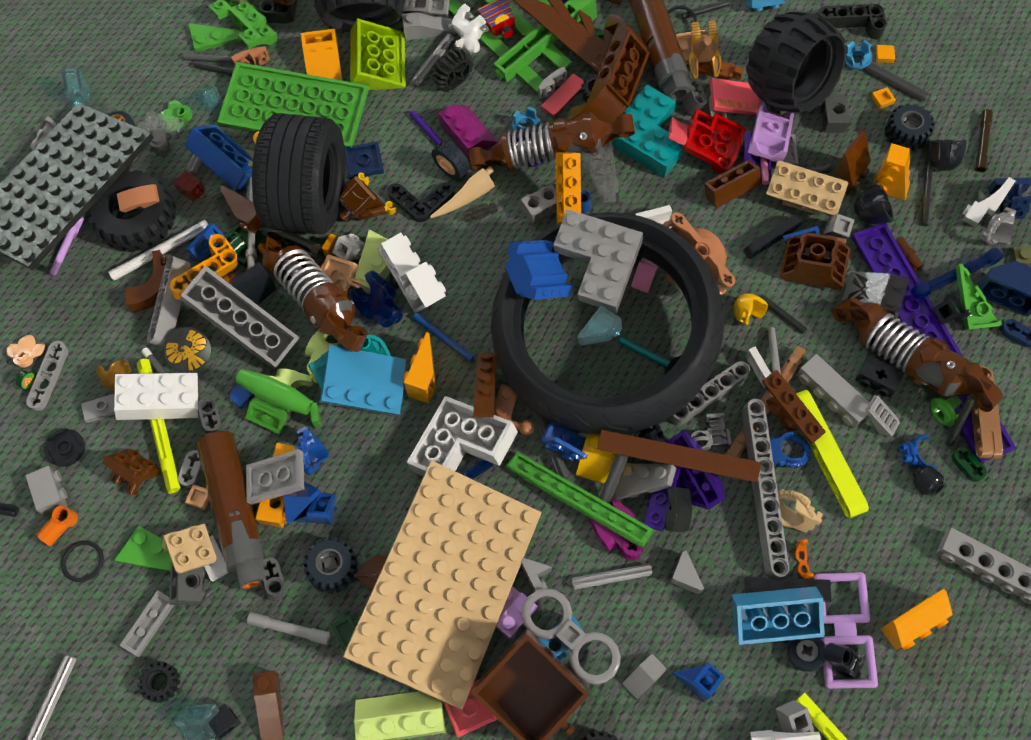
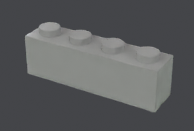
[797,354,870,428]

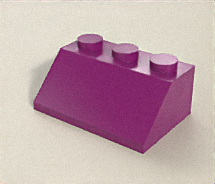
[438,104,498,159]

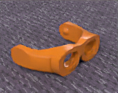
[795,539,814,579]

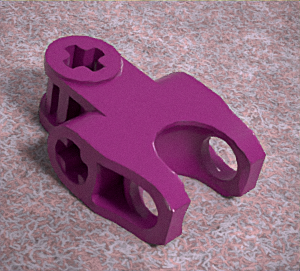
[588,498,642,561]

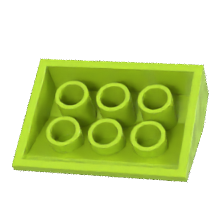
[350,18,406,90]

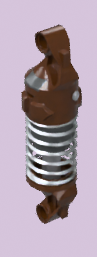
[258,232,368,352]

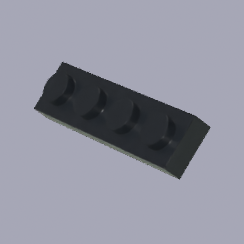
[745,577,831,602]

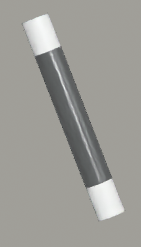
[141,348,167,374]

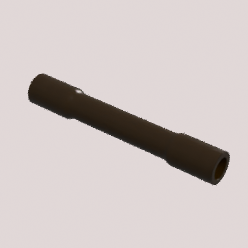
[975,109,993,173]

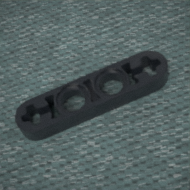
[743,214,804,259]

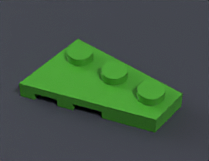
[114,526,172,572]

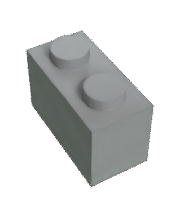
[25,466,68,515]

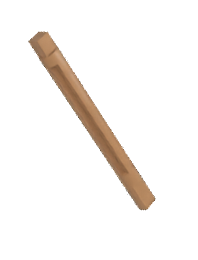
[725,346,806,458]

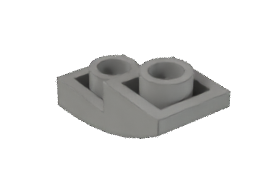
[538,66,567,100]

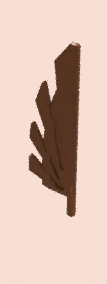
[513,0,614,73]

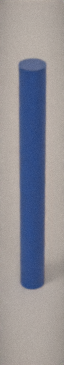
[413,313,475,362]

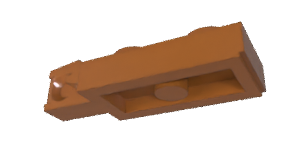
[698,61,743,80]

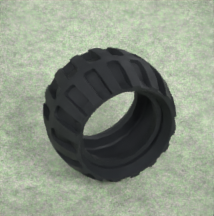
[314,0,405,32]
[746,12,847,113]

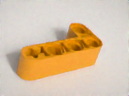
[170,234,238,300]

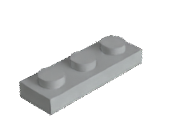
[119,590,174,657]

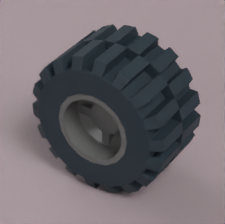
[884,103,935,152]
[303,537,358,594]

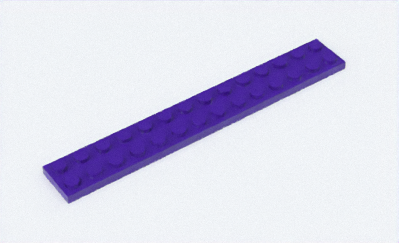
[851,224,1016,463]

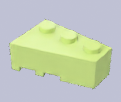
[354,230,390,298]

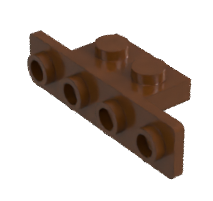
[762,370,826,444]

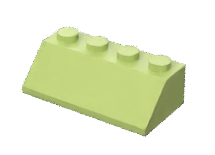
[354,691,446,740]

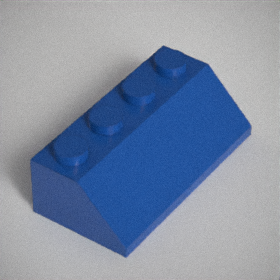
[184,124,253,190]

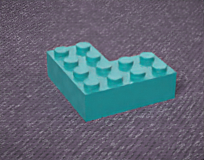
[609,85,684,178]

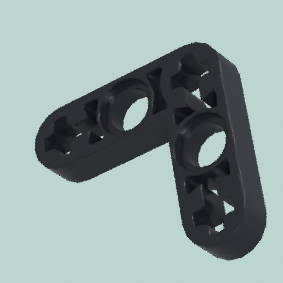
[387,182,454,222]

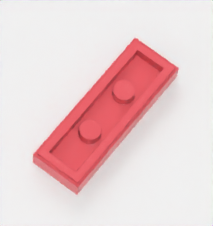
[541,74,584,118]
[668,117,688,145]

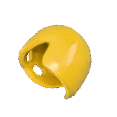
[733,293,768,326]

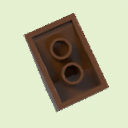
[833,130,871,195]

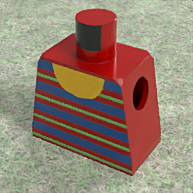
[477,0,516,38]

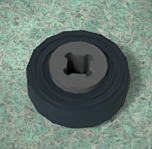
[788,637,825,672]

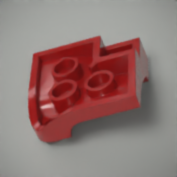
[683,109,746,174]

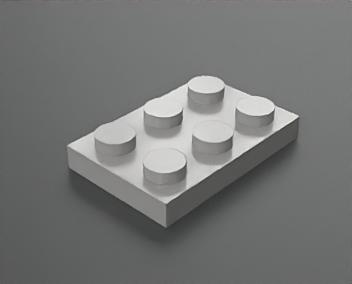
[246,449,304,505]

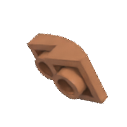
[231,47,270,67]
[117,184,159,213]

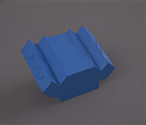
[505,240,573,300]

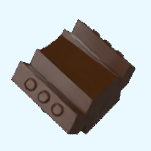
[780,232,851,290]

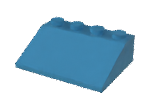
[319,345,406,416]

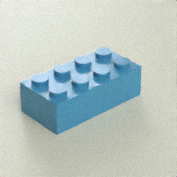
[732,586,825,645]

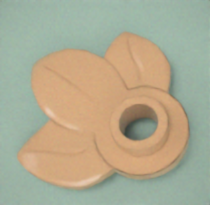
[7,335,46,368]

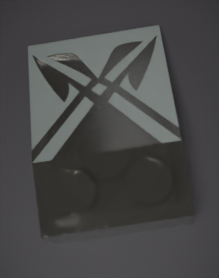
[842,272,909,319]

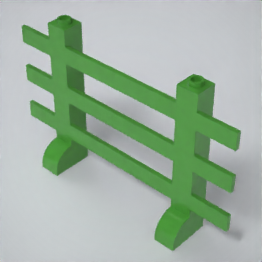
[449,0,597,93]

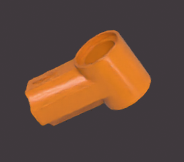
[36,506,78,546]

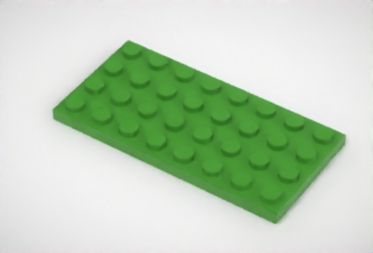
[217,62,369,148]

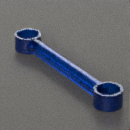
[910,247,1004,301]

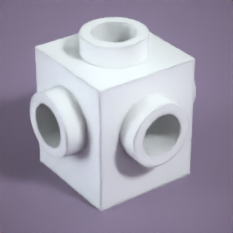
[332,234,365,261]

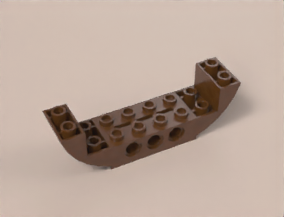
[566,15,650,124]

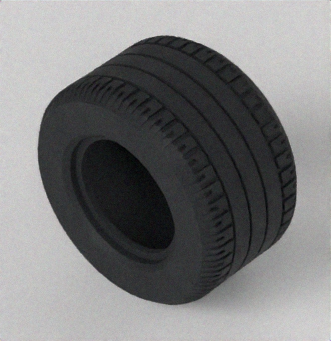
[252,113,345,235]

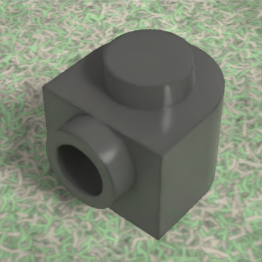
[149,130,170,154]

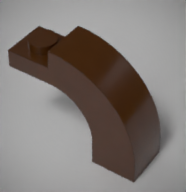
[125,250,167,313]

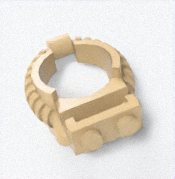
[778,489,823,533]

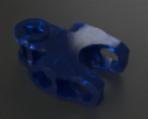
[349,270,403,328]

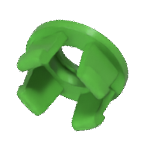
[930,395,962,427]

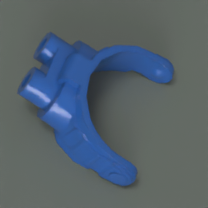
[899,435,937,469]

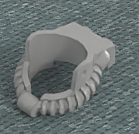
[982,207,1016,246]

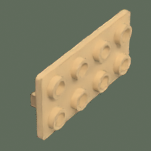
[766,161,848,216]

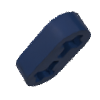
[1000,319,1031,347]

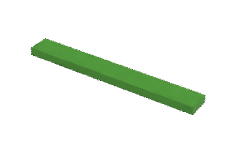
[506,451,654,549]

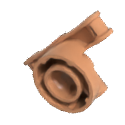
[663,212,735,295]

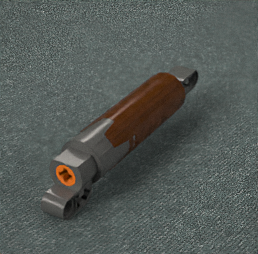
[196,398,284,601]

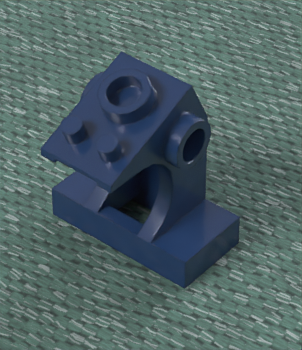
[988,177,1031,219]

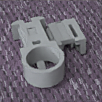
[691,413,731,450]

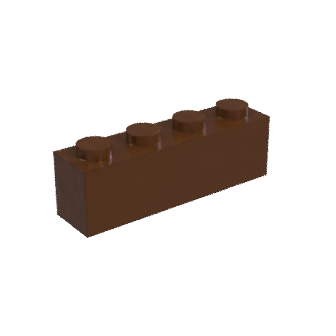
[473,352,497,418]

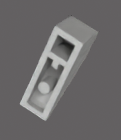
[402,12,455,40]
[775,700,814,733]

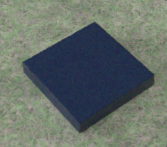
[344,141,384,180]

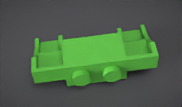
[208,0,278,49]

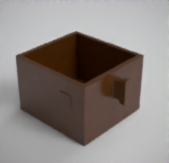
[472,628,590,740]

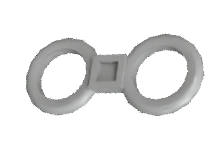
[522,588,621,685]

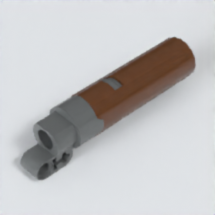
[629,0,707,115]

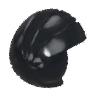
[925,140,967,171]
[854,183,894,224]

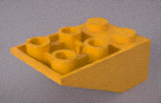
[301,28,343,81]
[403,332,436,404]

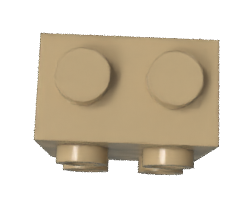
[162,524,217,574]

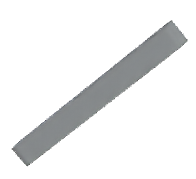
[742,399,789,578]

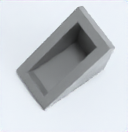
[670,551,704,594]
[622,654,667,700]

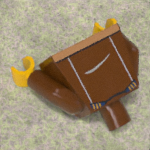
[339,173,396,222]

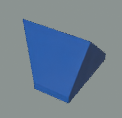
[283,481,321,525]
[293,493,336,525]
[672,662,725,702]

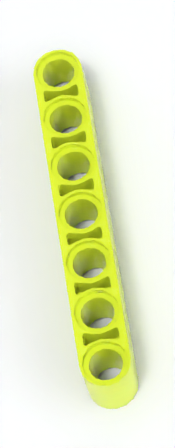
[796,390,869,518]

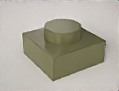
[1011,247,1031,266]

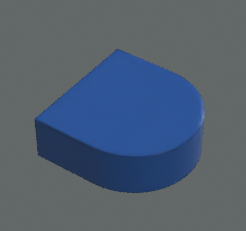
[230,385,255,409]

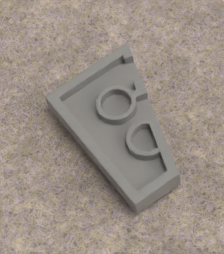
[613,463,676,502]

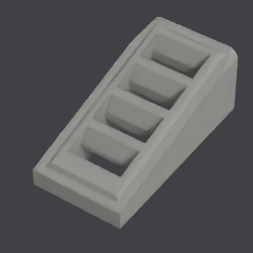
[866,395,900,436]

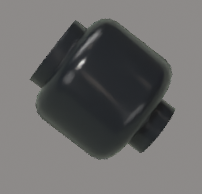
[913,466,945,495]

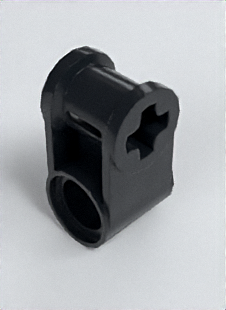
[824,643,862,679]

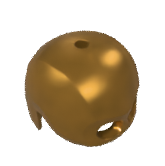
[96,360,132,391]

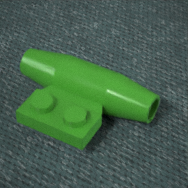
[236,369,313,434]

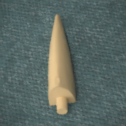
[430,166,495,218]

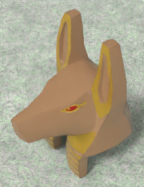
[687,21,721,80]

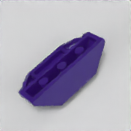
[667,430,726,510]

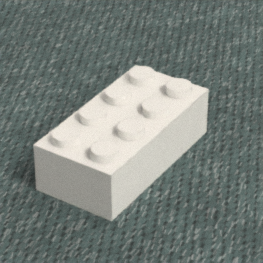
[114,373,198,420]

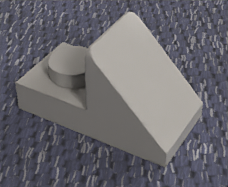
[521,558,552,601]

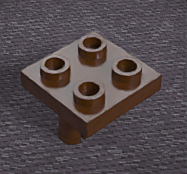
[102,449,161,495]

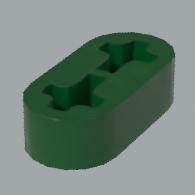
[951,447,987,482]

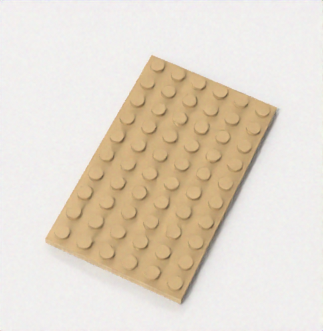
[343,460,542,710]

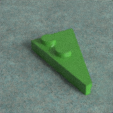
[189,23,244,52]
[955,264,1003,330]

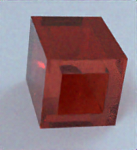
[173,171,205,202]

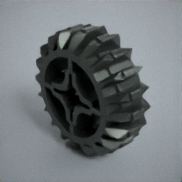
[431,47,474,92]

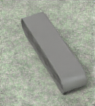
[147,256,190,347]
[669,361,750,426]

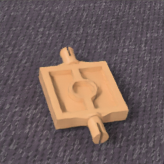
[316,255,362,293]

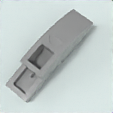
[402,0,450,16]

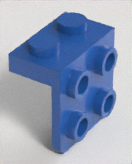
[540,422,588,461]

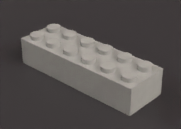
[180,265,300,370]

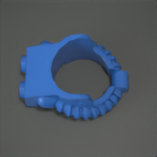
[295,426,329,475]
[770,432,812,468]

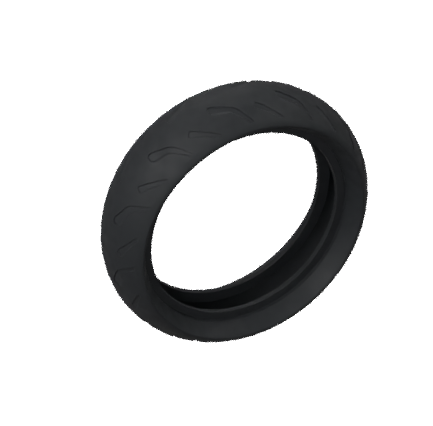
[491,212,724,435]

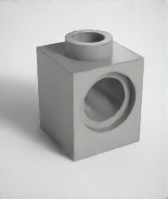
[823,214,854,238]

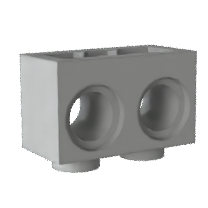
[521,184,556,224]

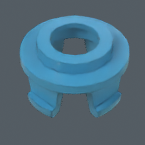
[845,40,873,69]
[512,107,541,133]

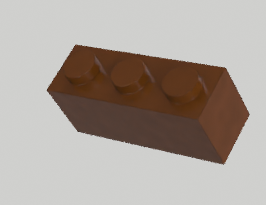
[704,159,761,208]

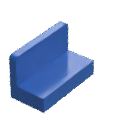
[186,222,225,262]

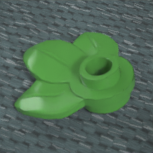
[159,101,192,133]

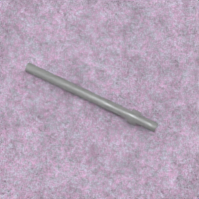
[246,177,257,270]

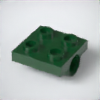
[218,222,266,267]

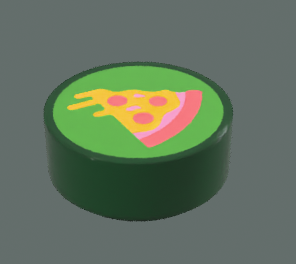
[16,370,36,390]

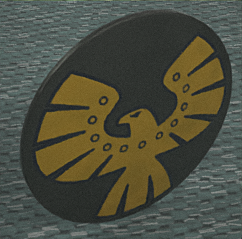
[163,327,211,373]

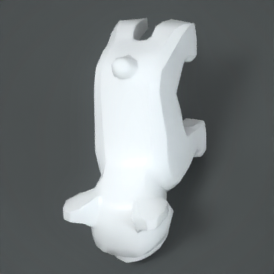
[448,4,489,55]

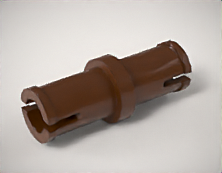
[896,237,924,272]

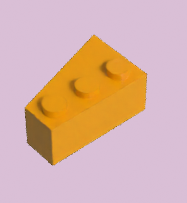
[872,144,910,201]

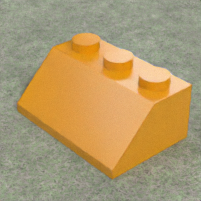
[880,589,953,651]

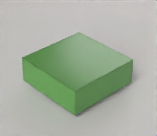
[310,402,322,428]

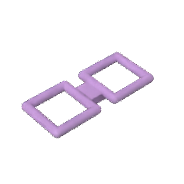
[50,215,84,275]
[814,572,878,689]

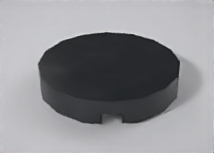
[44,428,85,467]

